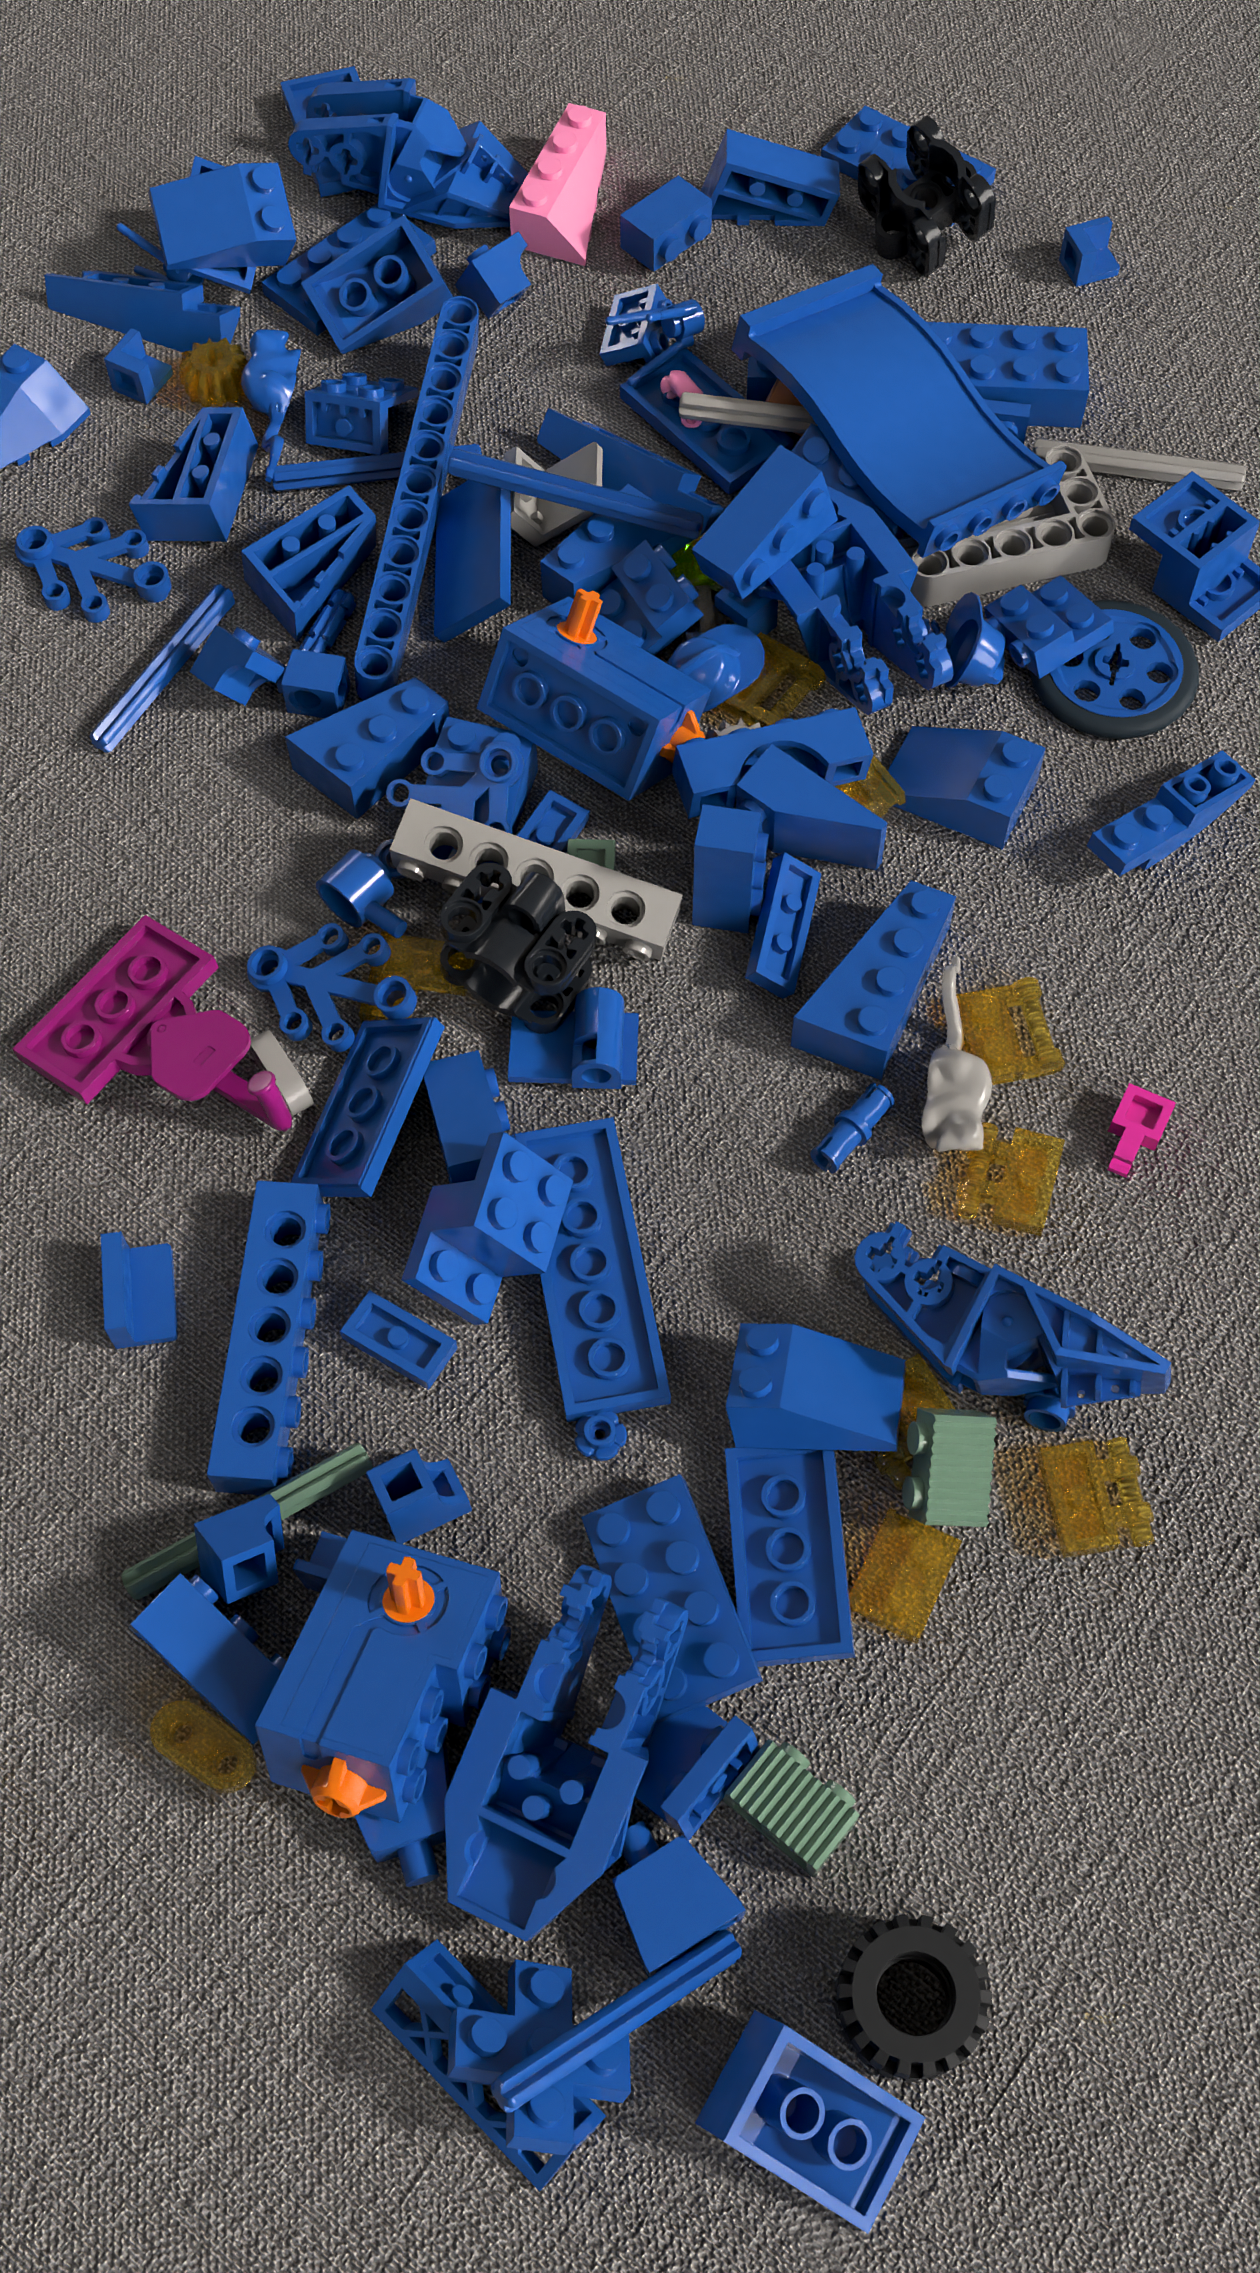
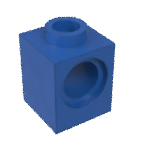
[277,649,351,718]

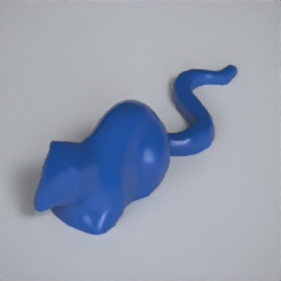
[241,329,301,483]

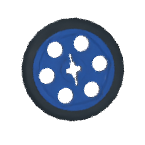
[1029,600,1199,740]

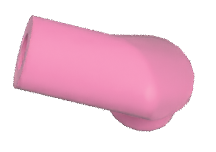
[660,370,703,428]

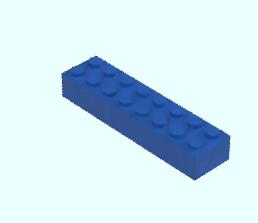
[746,322,1089,428]

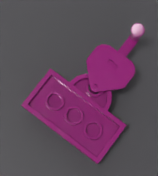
[12,915,292,1132]

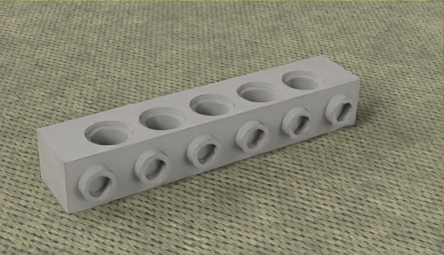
[390,798,683,961]

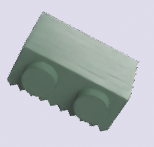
[902,1407,997,1527]
[723,1739,860,1878]

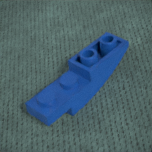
[1086,750,1256,877]

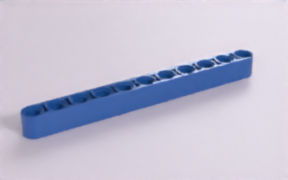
[354,296,479,701]

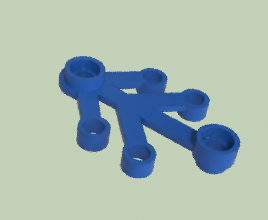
[15,517,172,623]
[374,741,525,879]
[247,923,417,1052]

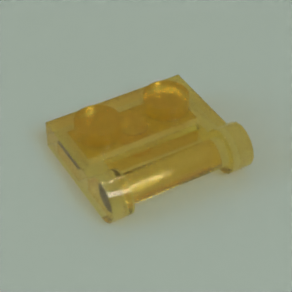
[717,632,826,727]
[956,977,1065,1085]

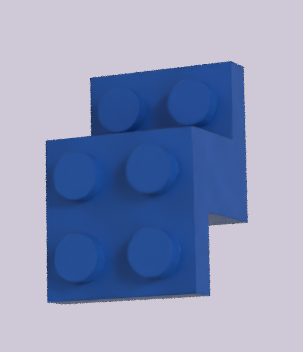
[1129,471,1260,642]
[401,1131,574,1325]

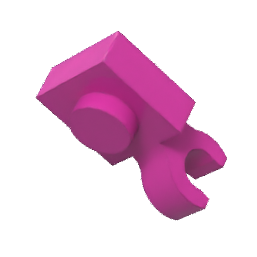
[1107,1083,1176,1178]

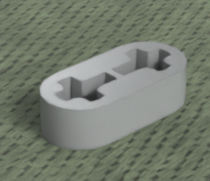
[249,1030,314,1116]

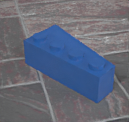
[790,880,956,1080]

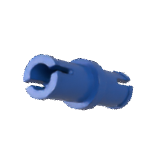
[810,1083,895,1174]

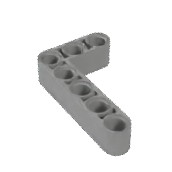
[910,445,1116,607]

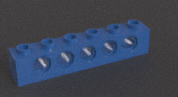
[207,1180,331,1495]

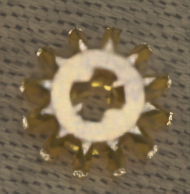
[179,337,248,407]

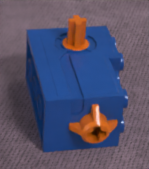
[476,588,712,801]
[255,1530,511,1823]

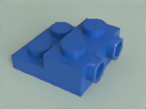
[598,539,704,656]
[984,575,1114,679]

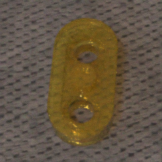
[150,1701,257,1793]

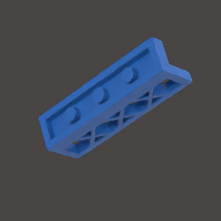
[371,1939,606,2192]

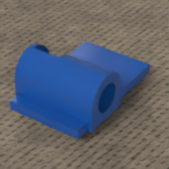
[508,987,639,1089]

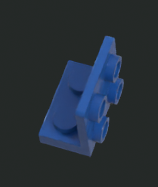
[305,372,419,455]
[634,1705,760,1841]

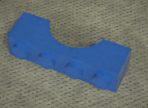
[672,707,874,819]

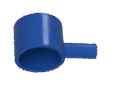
[316,849,407,938]

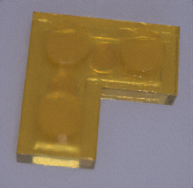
[359,932,475,1023]

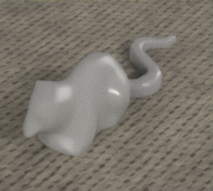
[922,956,992,1152]

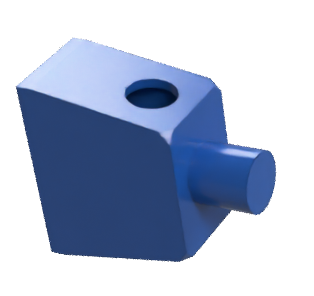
[355,1743,450,1887]
[612,1821,746,1978]

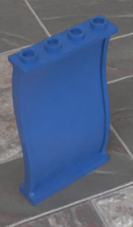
[731,264,1067,558]

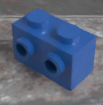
[620,175,712,272]

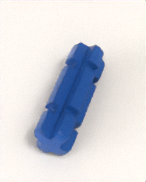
[299,589,356,654]

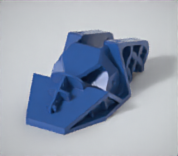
[288,78,528,229]
[759,486,953,715]
[855,1221,1171,1409]
[444,1564,689,1941]

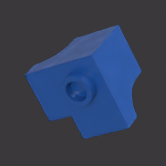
[455,231,531,319]
[189,624,285,706]
[365,1449,472,1544]
[194,1494,285,1604]

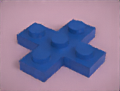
[448,1959,631,2156]

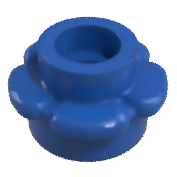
[1023,1388,1076,1432]
[575,1411,627,1461]

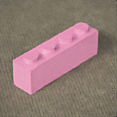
[509,103,606,266]

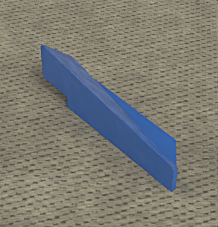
[44,270,240,364]
[537,408,727,546]

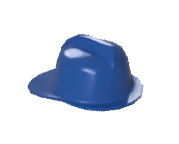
[945,592,1005,689]
[667,624,765,713]

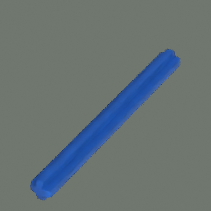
[448,449,704,540]

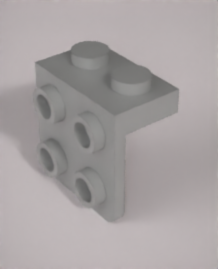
[503,442,603,547]

